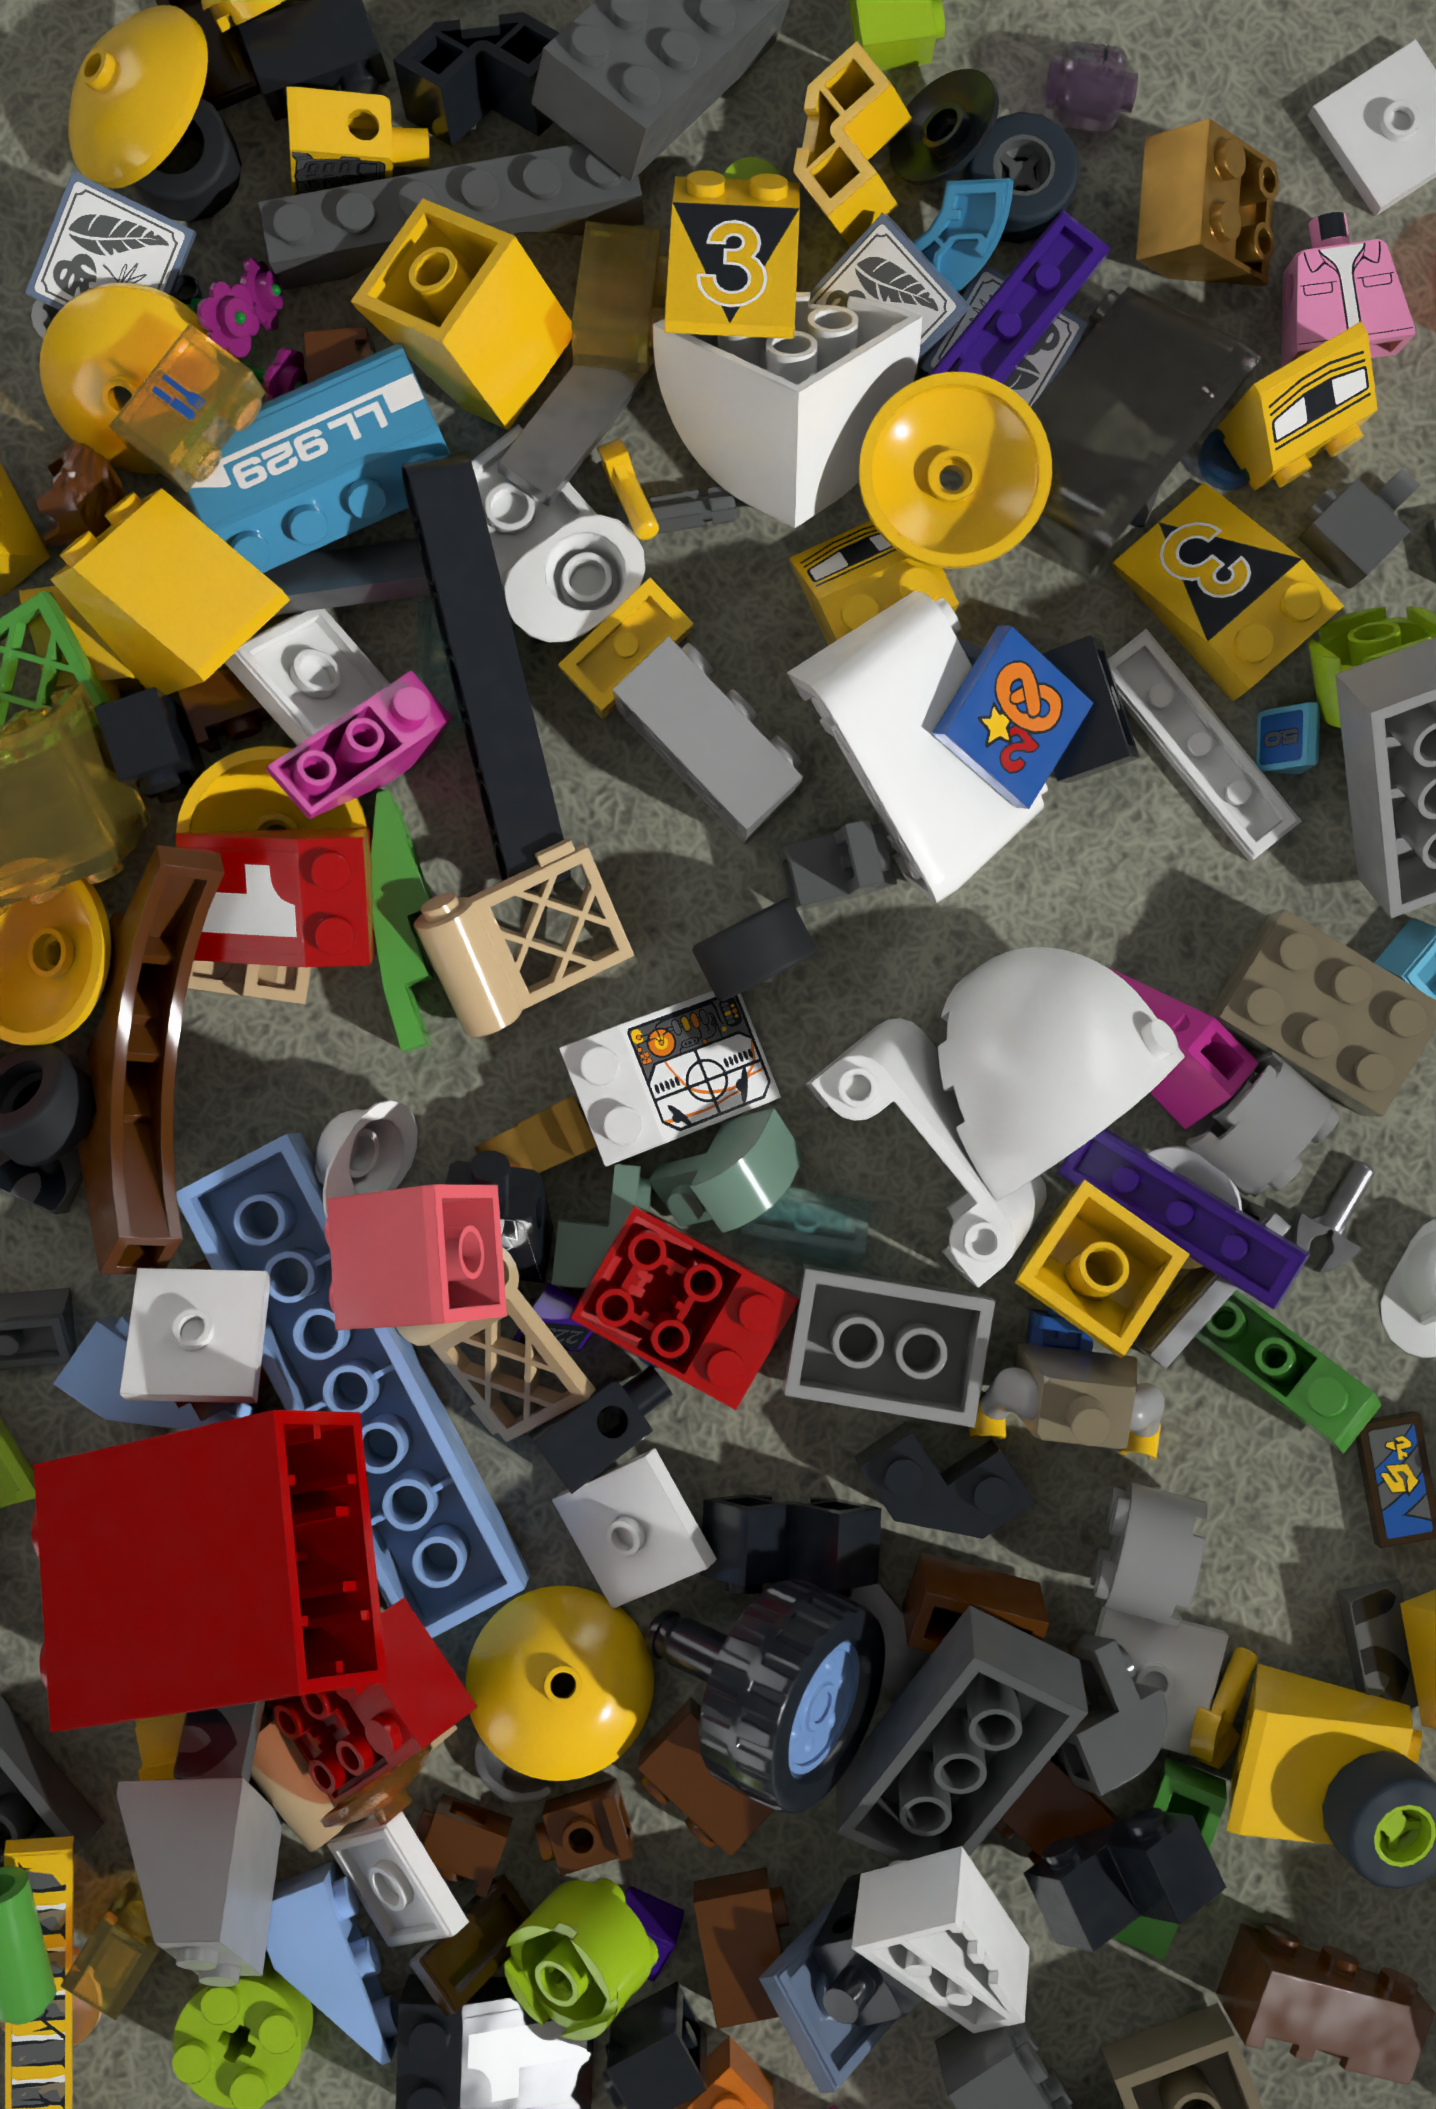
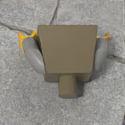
[969,1343,1164,1460]

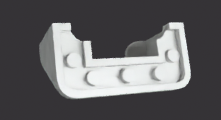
[787,590,1048,903]
[805,1018,1047,1288]

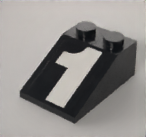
[395,1974,593,2109]

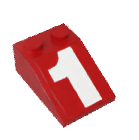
[176,827,377,968]

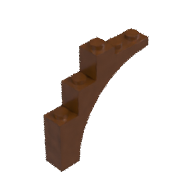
[78,845,225,1275]

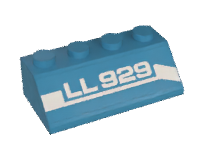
[168,343,450,573]

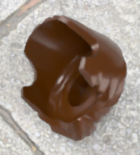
[35,440,124,547]

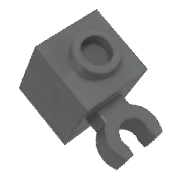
[1298,468,1420,589]

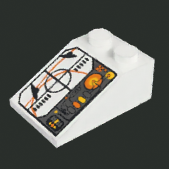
[559,991,781,1167]

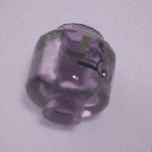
[1043,41,1138,132]

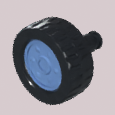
[645,1579,885,1813]

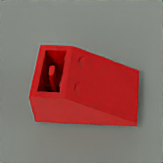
[570,1206,799,1410]
[267,1597,477,1806]

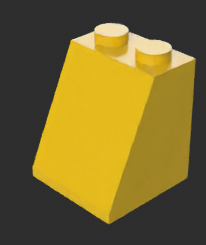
[351,198,577,431]
[50,488,290,695]
[1226,1663,1422,1845]

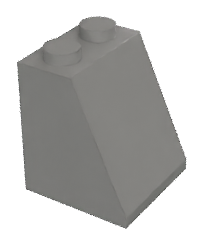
[116,1778,283,1987]

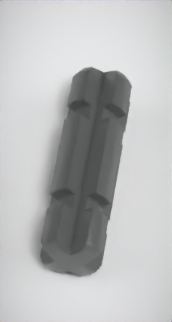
[616,486,738,534]

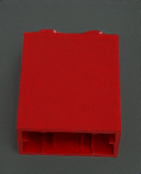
[31,1410,388,1733]

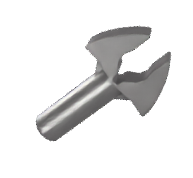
[1291,1161,1375,1273]

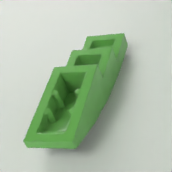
[371,789,435,1053]

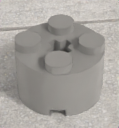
[1186,1051,1341,1197]
[1090,1482,1208,1627]

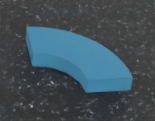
[912,178,1014,292]

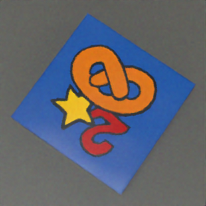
[931,626,1093,809]

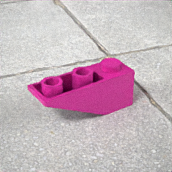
[266,671,453,819]
[1103,965,1259,1130]

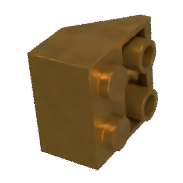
[1136,118,1279,286]

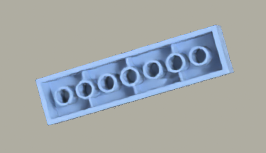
[176,1133,531,1638]

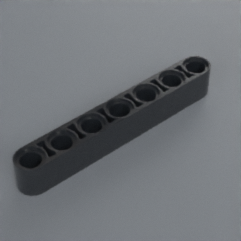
[401,451,571,890]

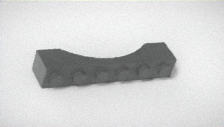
[258,143,644,290]

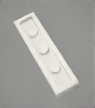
[1108,629,1302,862]

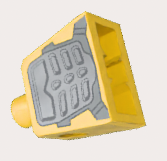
[286,87,429,196]

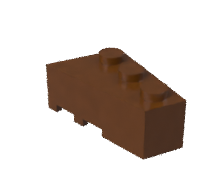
[1216,1923,1435,2085]

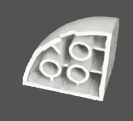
[653,292,923,528]
[938,947,1185,1201]

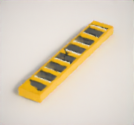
[4,1836,74,2109]

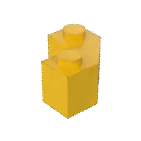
[793,41,913,248]

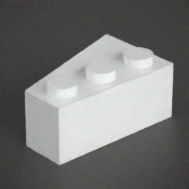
[851,1846,1029,2033]

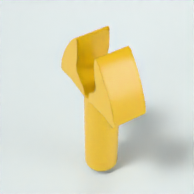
[596,438,659,540]
[1189,1647,1258,1769]

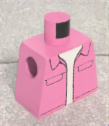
[1281,212,1416,367]

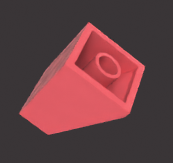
[325,1184,507,1331]

